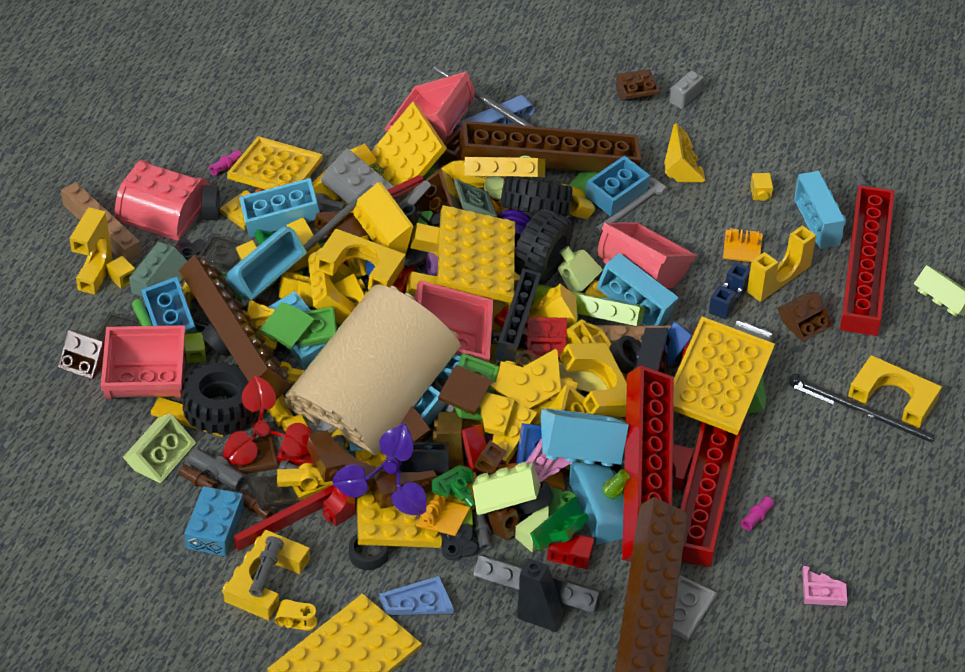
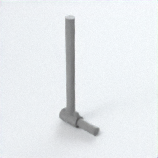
[595,177,668,234]

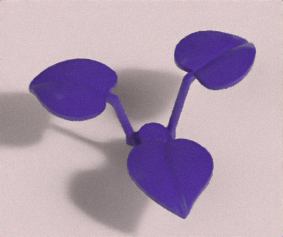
[332,423,427,515]

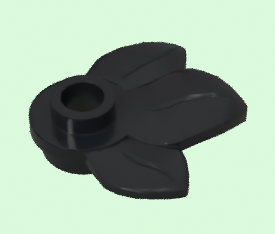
[172,237,204,261]
[440,524,478,561]

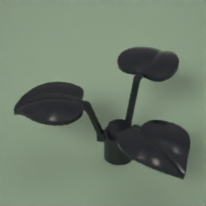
[401,204,463,267]

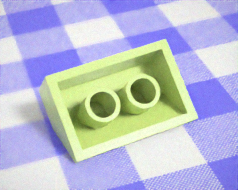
[914,265,965,316]
[123,413,196,483]
[473,462,541,515]

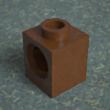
[474,440,507,475]
[488,507,520,540]

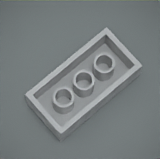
[320,148,402,204]

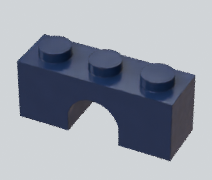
[709,262,750,320]

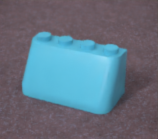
[226,226,307,300]
[541,408,629,466]
[569,461,624,545]

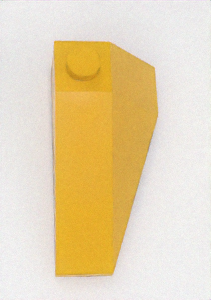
[664,123,705,182]

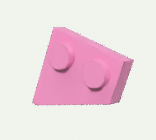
[526,438,572,482]
[802,566,847,606]

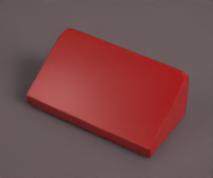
[461,424,486,470]

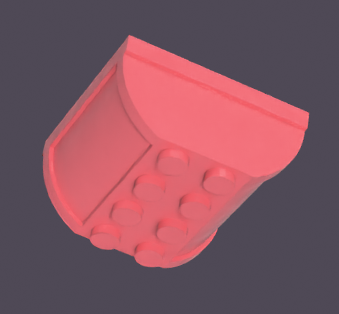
[385,71,475,143]
[113,160,210,241]
[598,222,697,289]
[414,280,493,362]
[101,325,185,400]

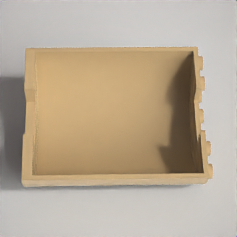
[284,285,461,456]

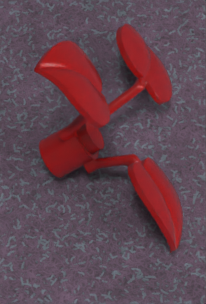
[223,376,312,465]

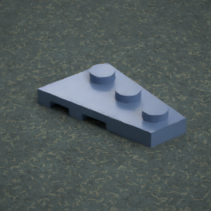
[379,576,454,615]

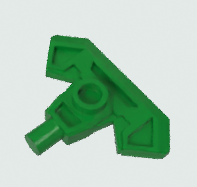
[432,465,475,508]

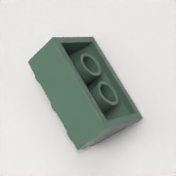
[454,179,496,217]
[129,242,187,297]

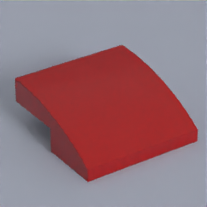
[527,317,567,357]

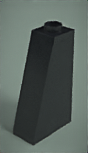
[517,558,565,633]

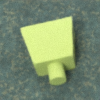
[558,246,603,292]

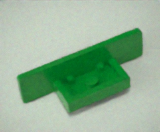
[530,497,589,551]

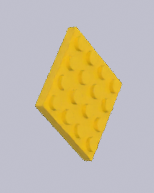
[371,102,447,200]
[227,136,323,190]

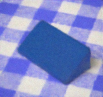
[667,321,692,366]

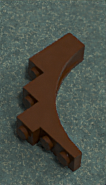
[307,430,437,509]

